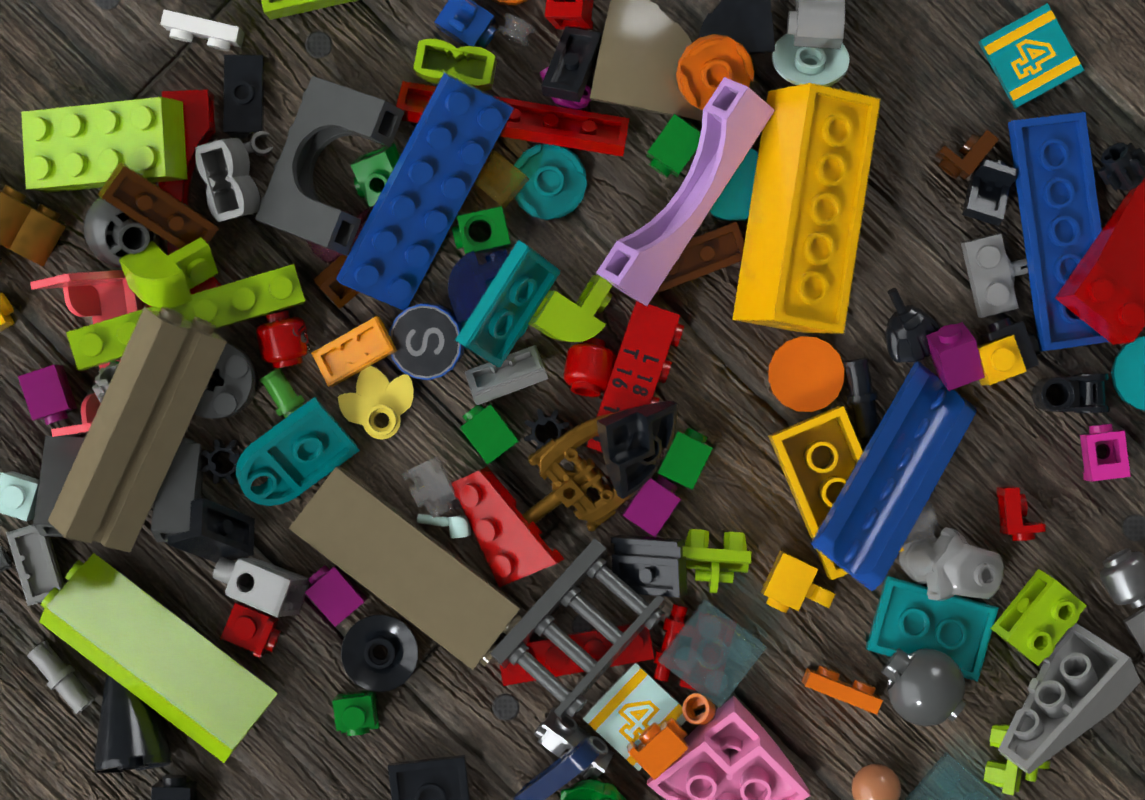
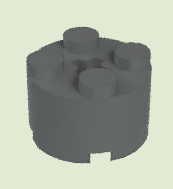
[194,343,259,419]

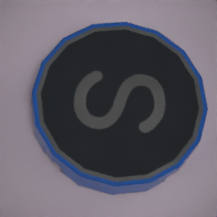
[389,303,465,380]

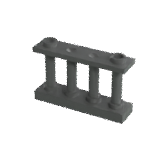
[490,538,665,720]

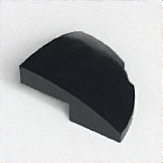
[698,0,775,55]
[597,400,678,499]

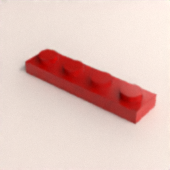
[499,622,654,686]

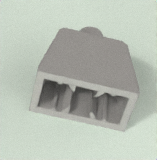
[213,557,310,617]

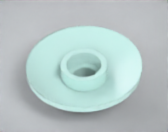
[772,34,850,87]

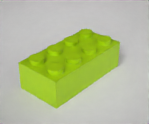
[21,97,187,192]

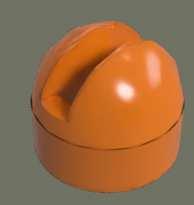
[682,693,716,725]

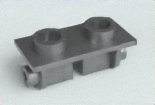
[534,707,614,780]

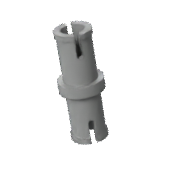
[27,640,96,715]

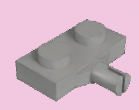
[961,234,1028,318]

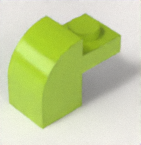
[119,237,218,308]
[528,275,613,342]

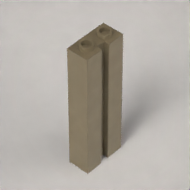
[48,307,227,552]
[288,466,522,670]

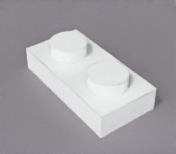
[160,9,245,51]

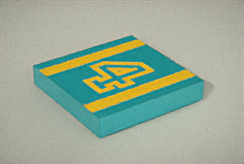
[978,3,1085,109]

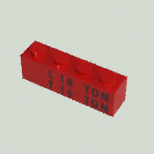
[586,301,685,452]

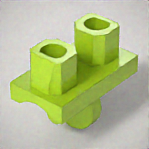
[683,529,752,593]
[984,725,1051,796]

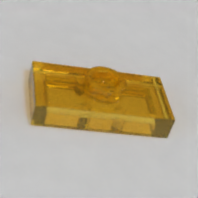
[474,149,529,209]

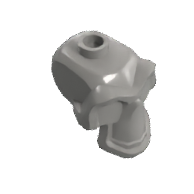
[899,527,1004,601]

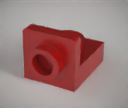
[996,486,1046,541]
[221,602,281,658]

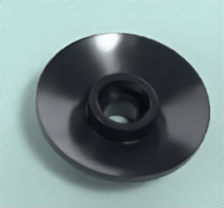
[341,615,418,692]

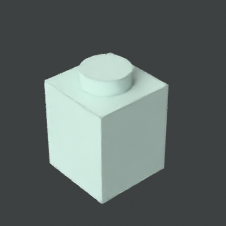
[0,471,39,521]

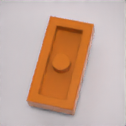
[801,665,883,715]

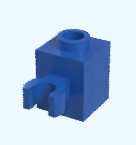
[434,0,497,49]

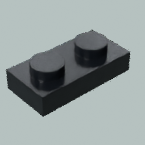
[541,27,602,102]

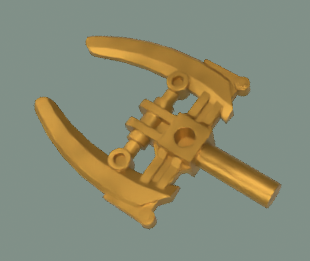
[522,411,656,532]

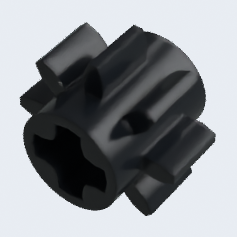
[1097,143,1145,191]

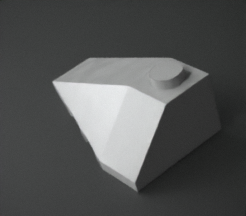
[998,623,1141,774]

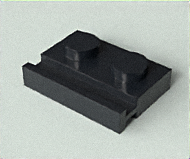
[611,535,688,598]

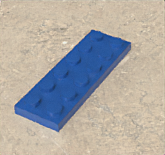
[336,72,514,311]
[1008,112,1109,352]

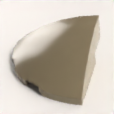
[590,0,703,122]

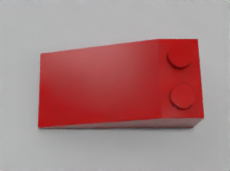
[1055,178,1145,345]

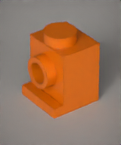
[627,718,688,780]

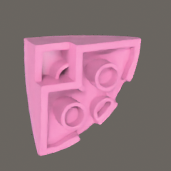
[647,696,811,800]

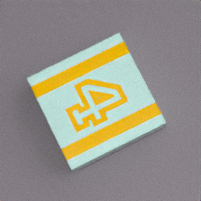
[583,663,686,771]

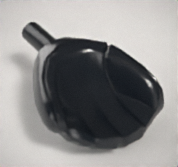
[885,288,941,363]

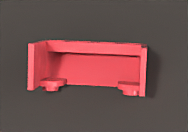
[30,270,152,437]

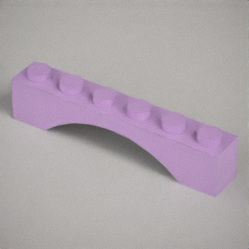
[596,77,775,306]

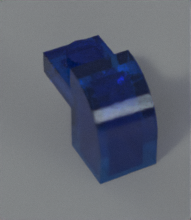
[448,249,509,324]

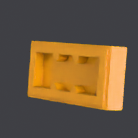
[311,316,397,387]

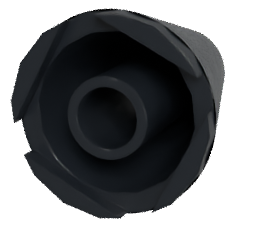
[93,676,172,774]

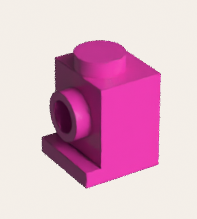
[1080,423,1131,481]

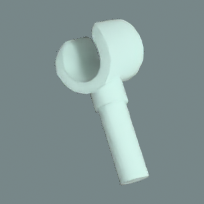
[417,513,471,538]

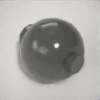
[84,197,162,267]
[881,648,966,727]

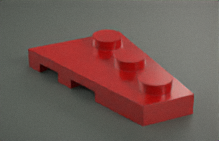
[451,467,564,587]

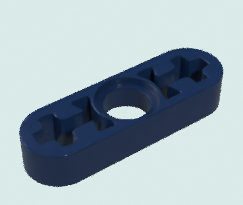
[513,738,600,800]

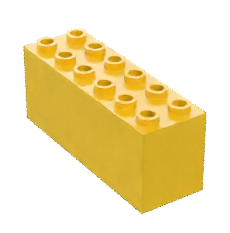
[732,83,880,334]

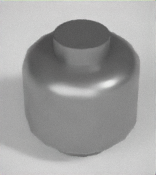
[1100,548,1145,609]

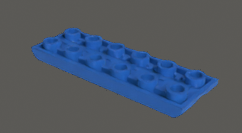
[811,361,977,591]

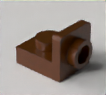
[935,130,999,179]

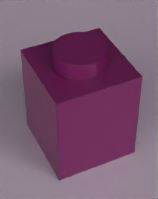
[926,322,985,391]
[18,364,77,425]
[622,475,681,537]
[305,565,368,627]

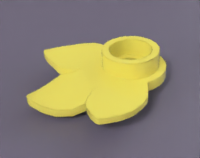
[338,366,414,440]

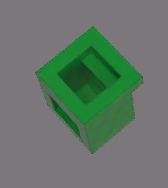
[332,690,380,736]

